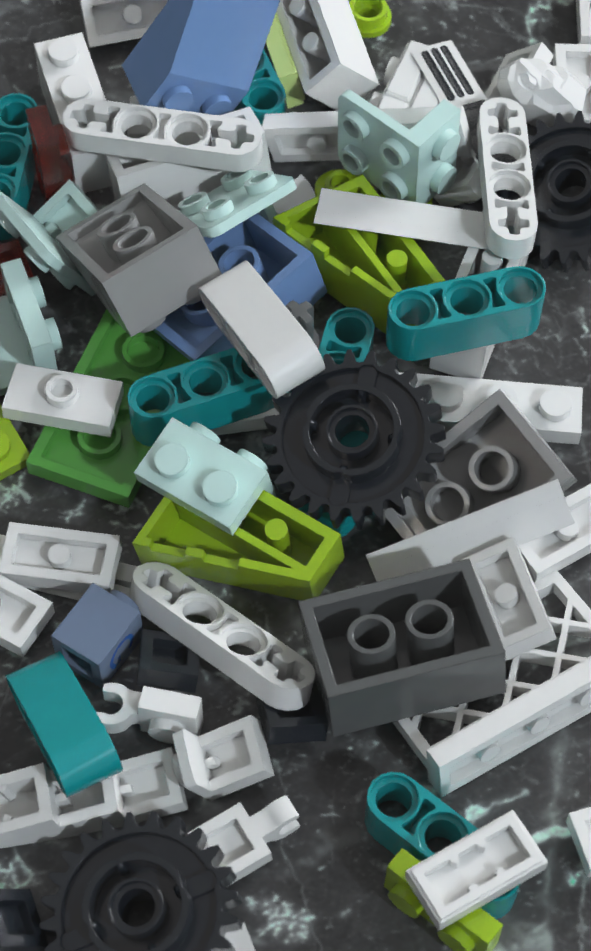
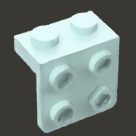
[338,90,461,204]
[178,170,297,238]
[0,179,99,296]
[0,258,63,396]
[134,417,276,536]

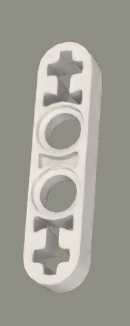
[476,97,538,260]
[62,98,263,172]
[129,562,316,711]

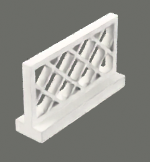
[393,570,591,798]

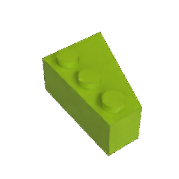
[273,174,446,334]
[132,490,345,601]

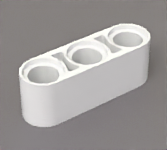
[198,260,326,399]

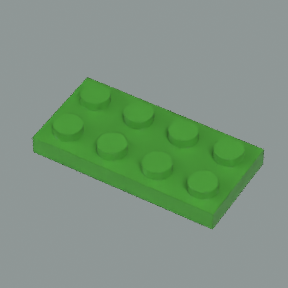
[26,309,190,508]

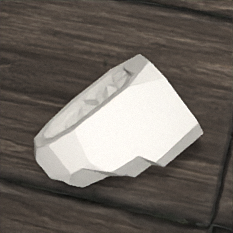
[497,58,587,127]

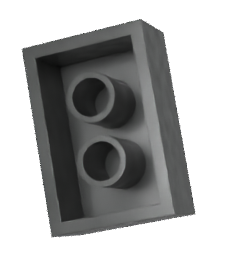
[298,558,506,737]

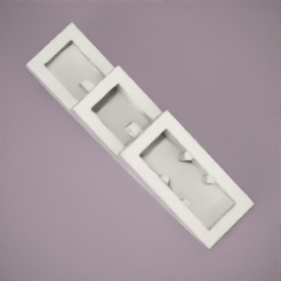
[0,747,188,848]

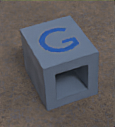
[51,583,143,689]

